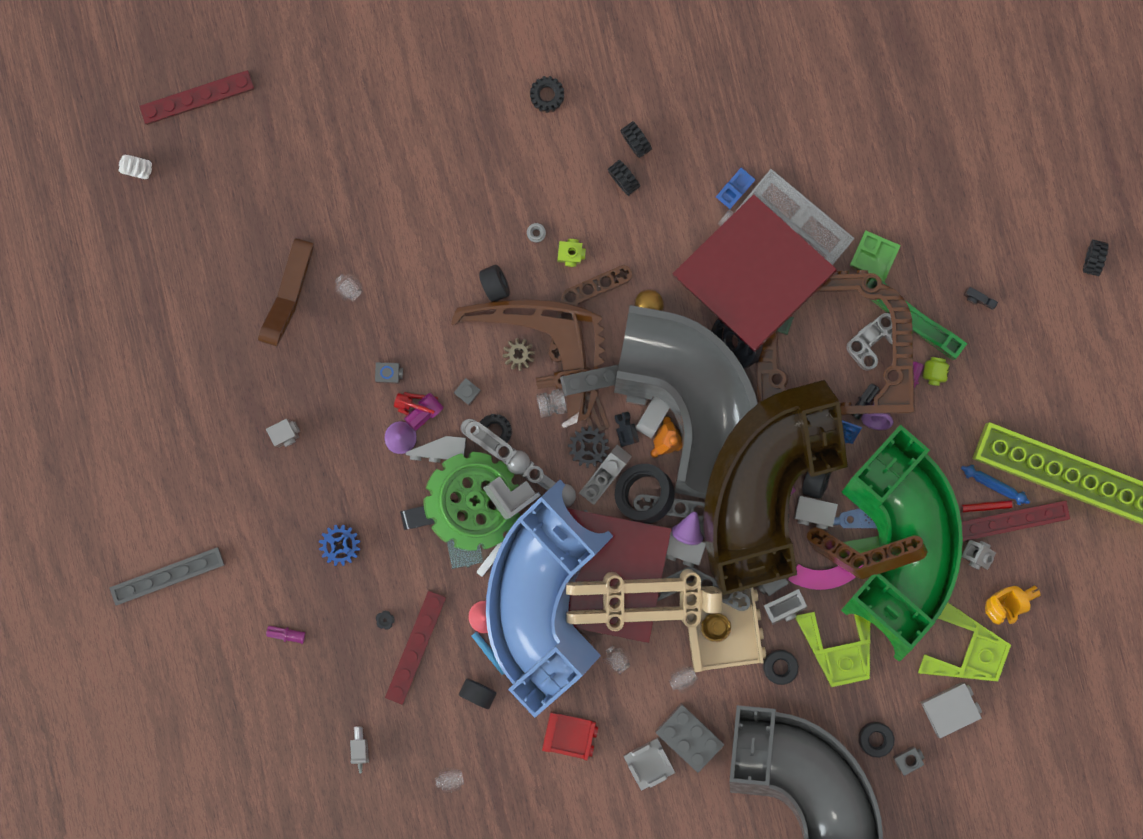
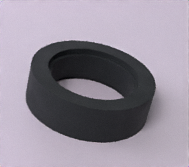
[614,464,675,524]

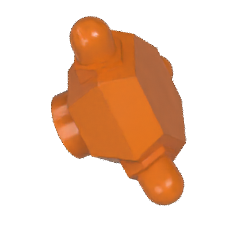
[651,417,682,458]

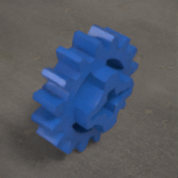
[319,525,361,566]

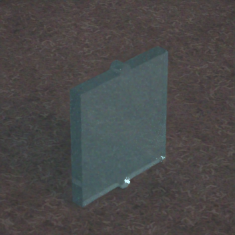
[447,539,483,569]

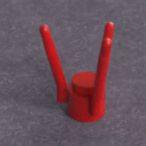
[394,392,438,425]

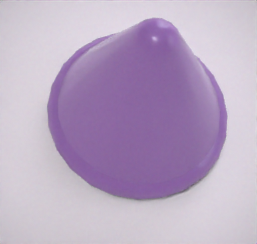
[861,403,893,430]
[385,421,417,454]
[672,512,703,545]

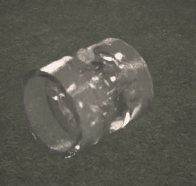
[536,389,568,418]

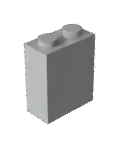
[921,682,982,738]

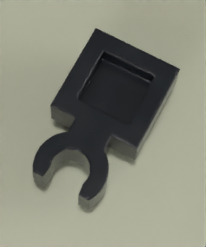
[964,287,998,310]
[615,412,640,447]

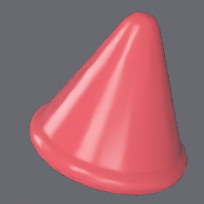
[469,601,488,633]

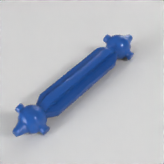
[961,465,1030,505]

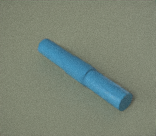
[471,632,504,675]

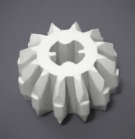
[119,155,152,179]

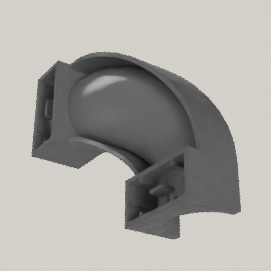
[614,305,758,498]
[729,705,883,839]

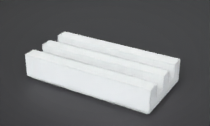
[477,543,502,577]

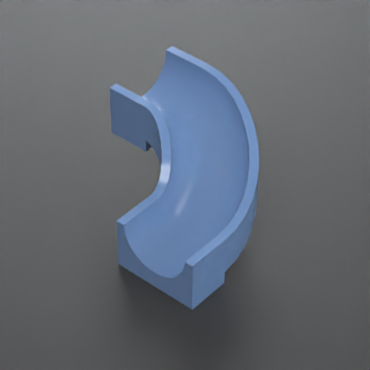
[486,480,613,718]

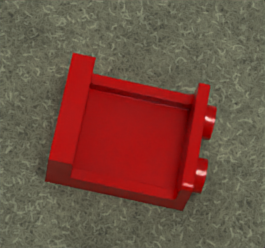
[542,712,599,761]

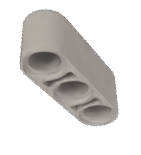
[636,397,670,439]

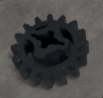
[568,426,610,468]

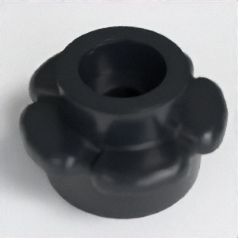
[376,611,395,630]

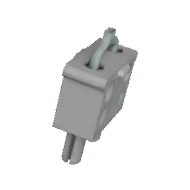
[350,726,369,773]

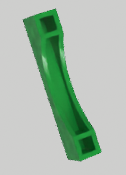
[867,279,967,361]

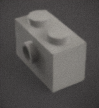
[266,419,300,448]
[794,496,838,530]
[764,589,807,625]

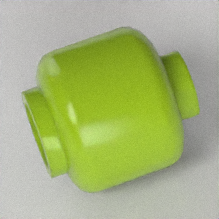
[923,357,950,386]

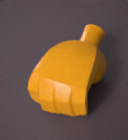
[985,586,1040,625]

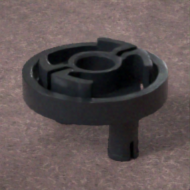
[711,318,763,369]

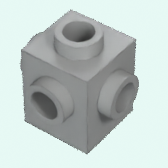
[961,540,996,570]

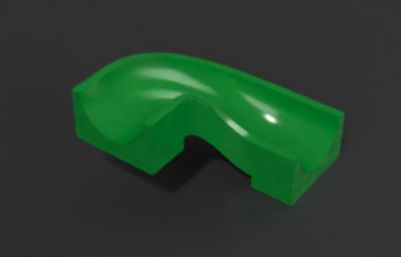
[841,424,963,662]

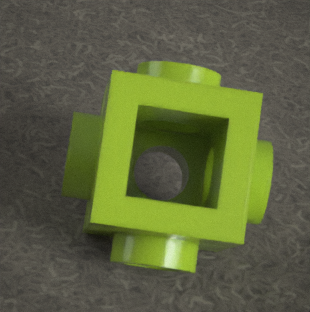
[558,239,586,267]

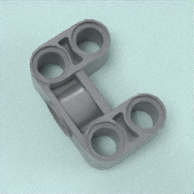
[846,313,892,371]

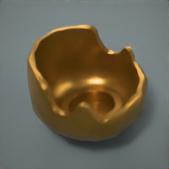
[635,289,664,311]
[701,613,731,642]

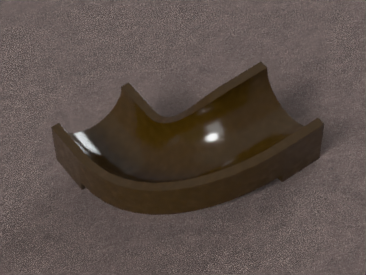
[704,380,848,595]

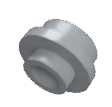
[527,223,546,242]

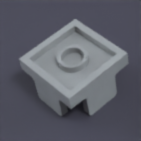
[623,738,675,791]

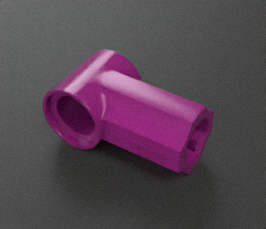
[404,393,444,431]

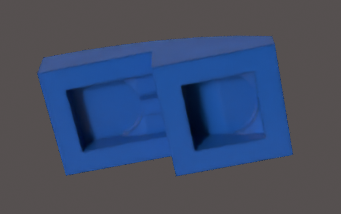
[716,167,756,209]

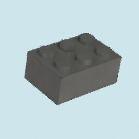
[655,703,724,773]

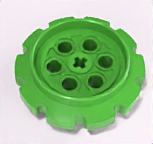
[424,452,520,551]

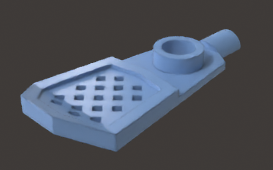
[833,508,877,528]

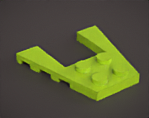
[918,603,1011,681]
[796,612,871,687]

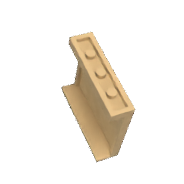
[686,588,766,672]

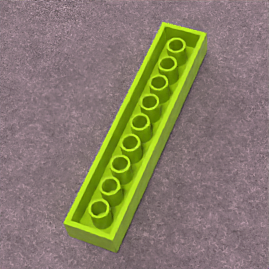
[972,422,1143,525]

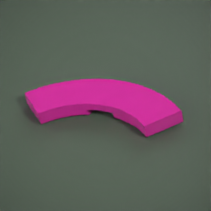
[787,564,863,590]

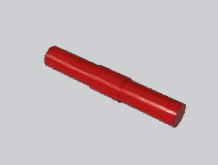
[962,500,1013,512]

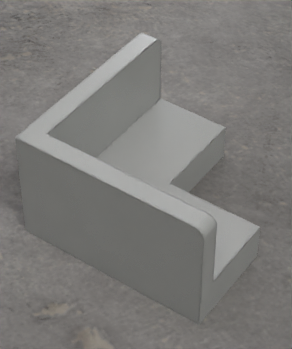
[483,476,541,520]

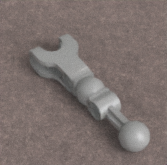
[461,419,576,508]

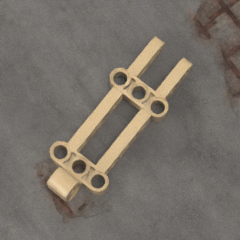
[566,569,722,631]

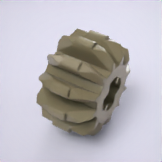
[502,338,535,371]

